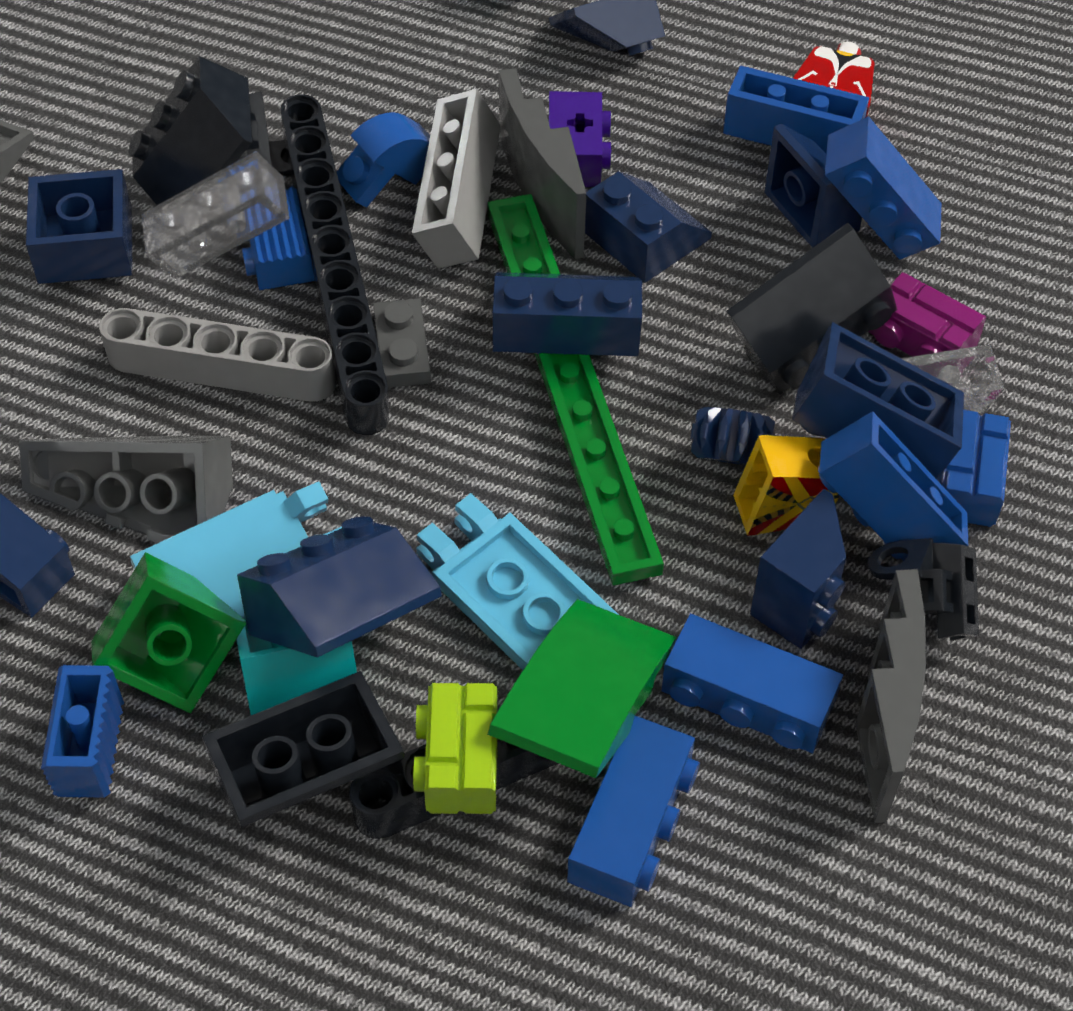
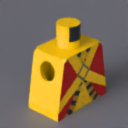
[733,435,840,536]

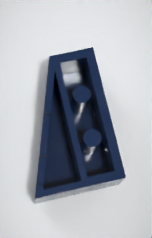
[0,493,75,618]

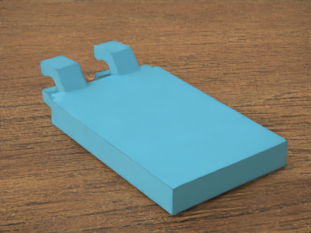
[130,481,342,619]
[416,493,619,670]

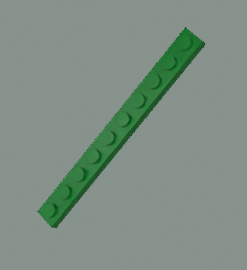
[487,194,664,586]

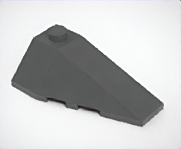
[19,435,233,543]

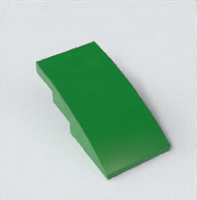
[487,599,677,778]

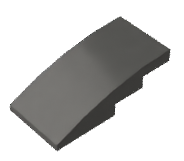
[499,68,586,259]
[855,569,926,823]

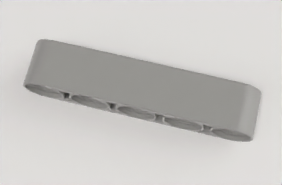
[99,308,336,401]

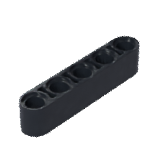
[349,739,558,839]

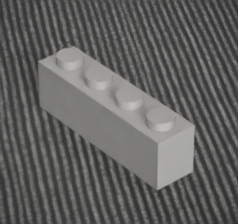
[412,88,501,269]

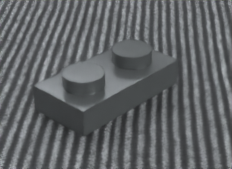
[373,298,431,388]

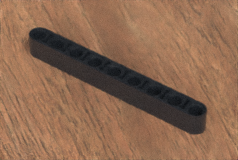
[281,94,389,435]

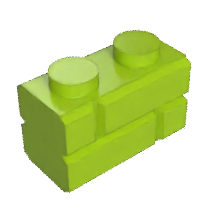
[413,683,498,814]

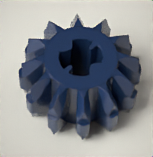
[690,407,776,466]

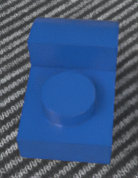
[336,112,430,208]

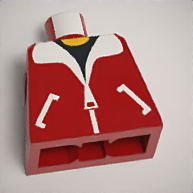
[793,42,875,118]

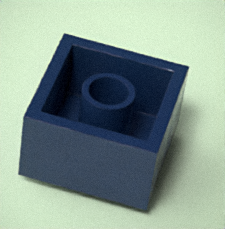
[26,169,132,284]

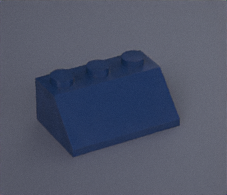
[493,272,642,356]
[792,322,964,479]
[237,517,442,658]

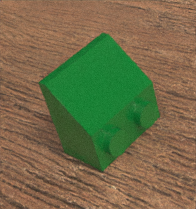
[91,552,246,713]

